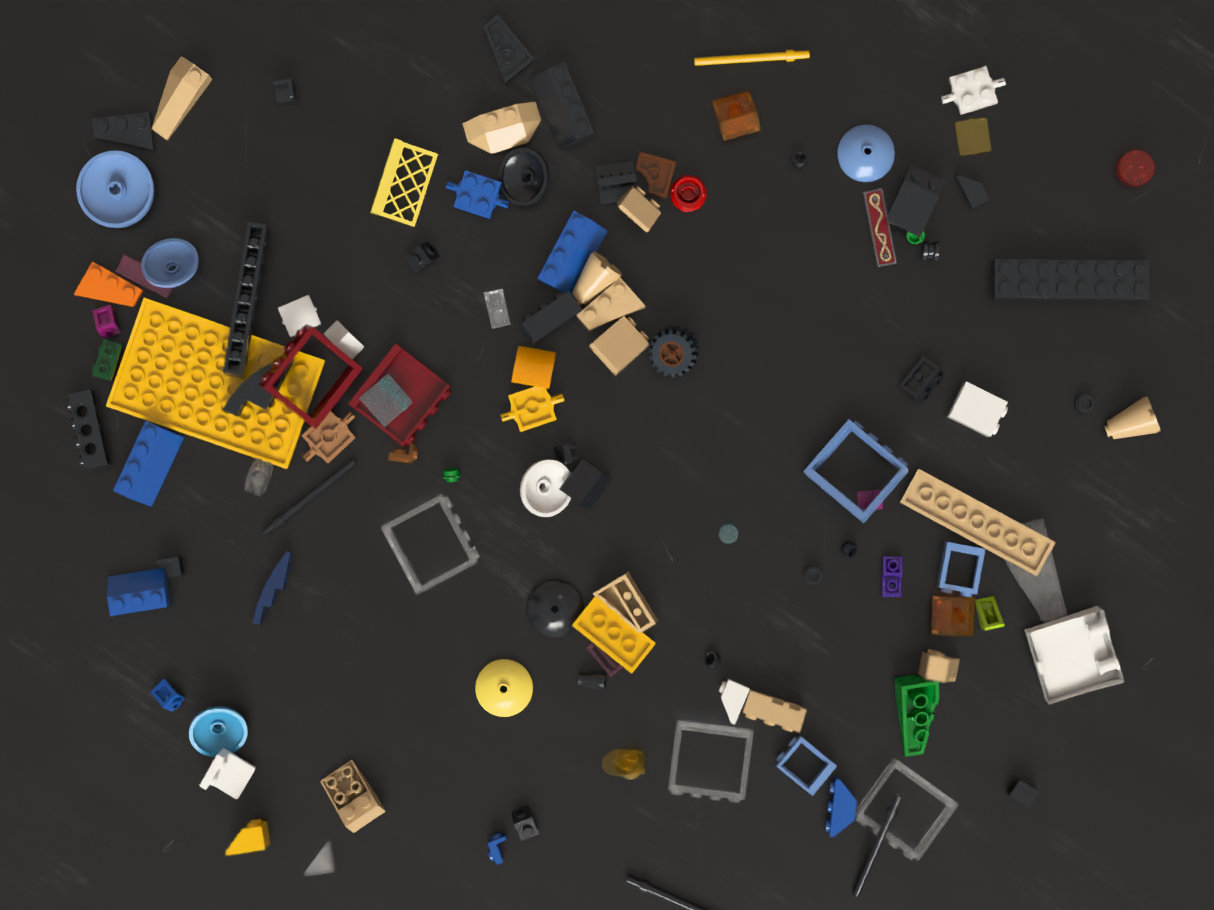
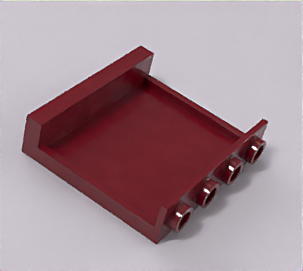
[348,344,451,447]

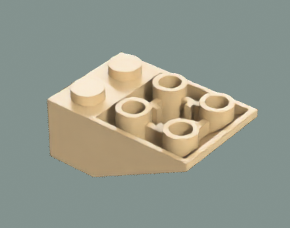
[320,760,386,833]

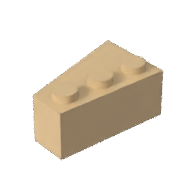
[742,690,807,732]

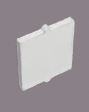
[278,295,321,337]

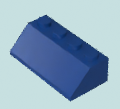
[537,211,608,296]
[113,421,185,507]

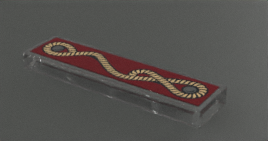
[863,188,897,268]

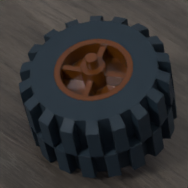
[649,326,700,377]

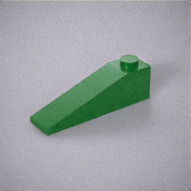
[895,675,939,757]

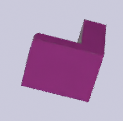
[857,490,883,511]

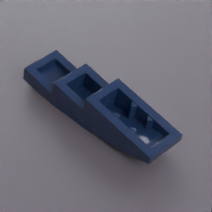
[252,551,293,625]

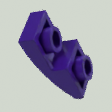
[881,556,902,597]

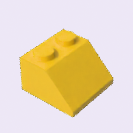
[226,819,270,855]

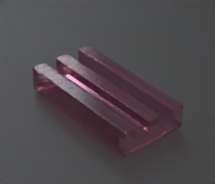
[586,642,623,677]

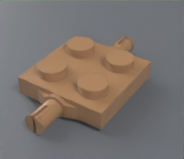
[302,411,356,464]

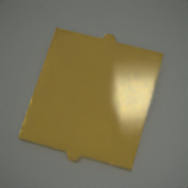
[955,118,991,156]

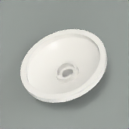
[520,459,571,517]

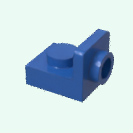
[151,679,185,712]

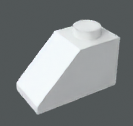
[719,679,750,724]

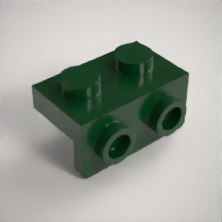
[92,339,122,381]

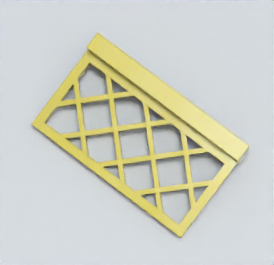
[370,139,438,227]

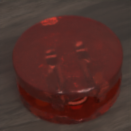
[1116,150,1155,187]

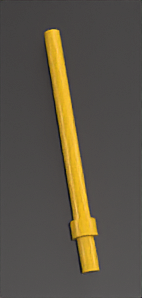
[694,49,809,66]

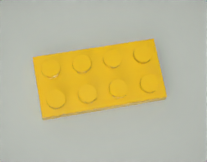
[572,596,656,674]

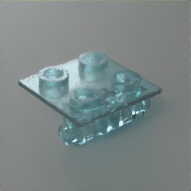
[359,374,413,427]

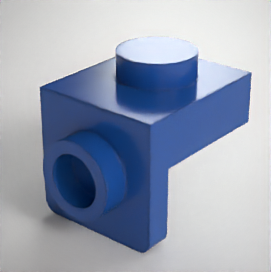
[487,833,508,865]

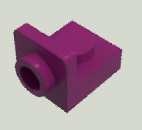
[92,305,120,338]

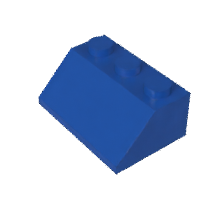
[107,568,171,616]

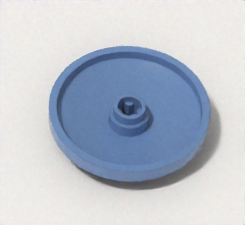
[76,151,155,228]

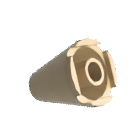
[572,252,622,305]
[1104,396,1161,439]

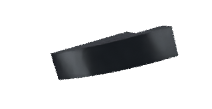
[223,359,295,417]

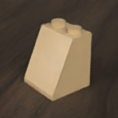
[590,316,650,376]

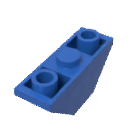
[825,777,857,837]

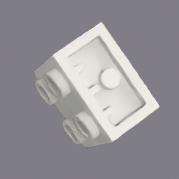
[199,748,256,799]

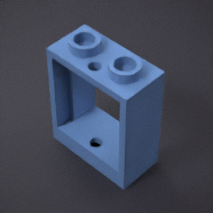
[937,542,985,597]
[775,735,837,796]

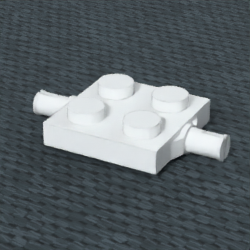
[941,66,1006,115]

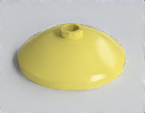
[475,659,533,717]

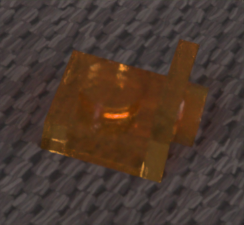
[388,444,418,464]

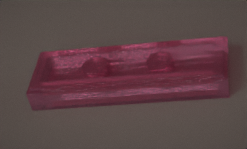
[115,255,173,299]

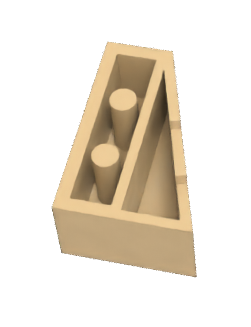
[577,278,646,331]
[593,572,658,633]
[918,649,960,682]

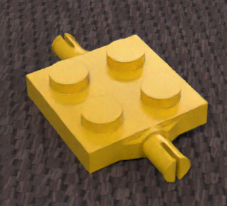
[500,386,564,432]

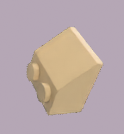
[617,185,661,232]

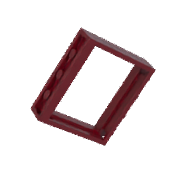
[259,324,363,429]

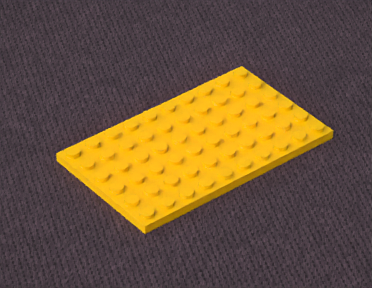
[106,298,326,469]

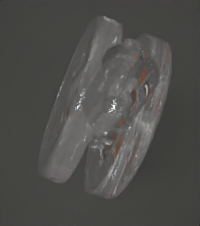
[244,458,273,496]

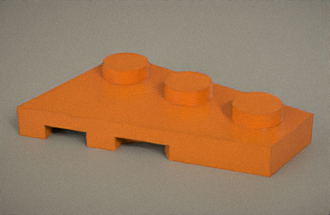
[73,261,143,307]

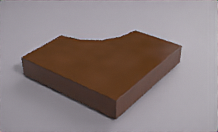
[635,151,677,199]

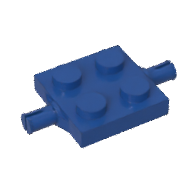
[446,170,510,219]

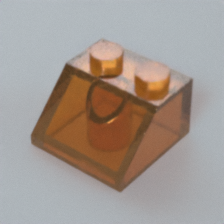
[712,91,761,140]
[931,596,975,636]

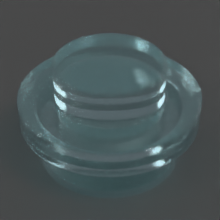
[719,524,738,544]

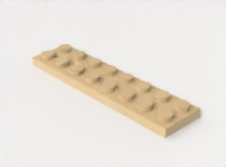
[900,469,1056,576]

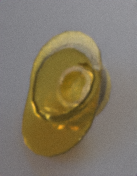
[602,749,645,780]

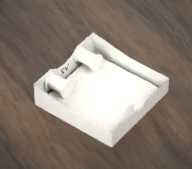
[1025,606,1124,704]

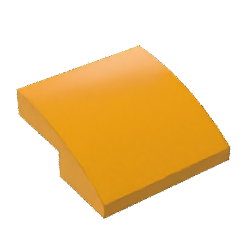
[511,346,556,389]

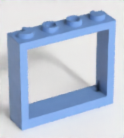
[803,419,909,523]

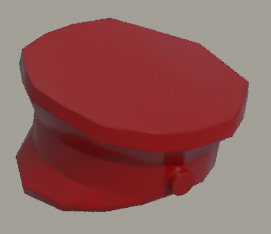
[670,175,707,212]

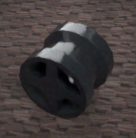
[922,241,940,261]

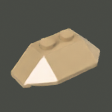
[463,102,541,154]

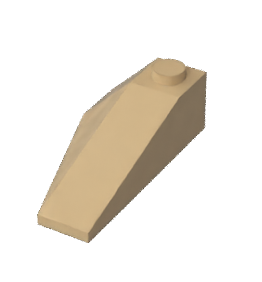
[152,56,212,140]

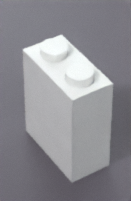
[947,382,1008,437]

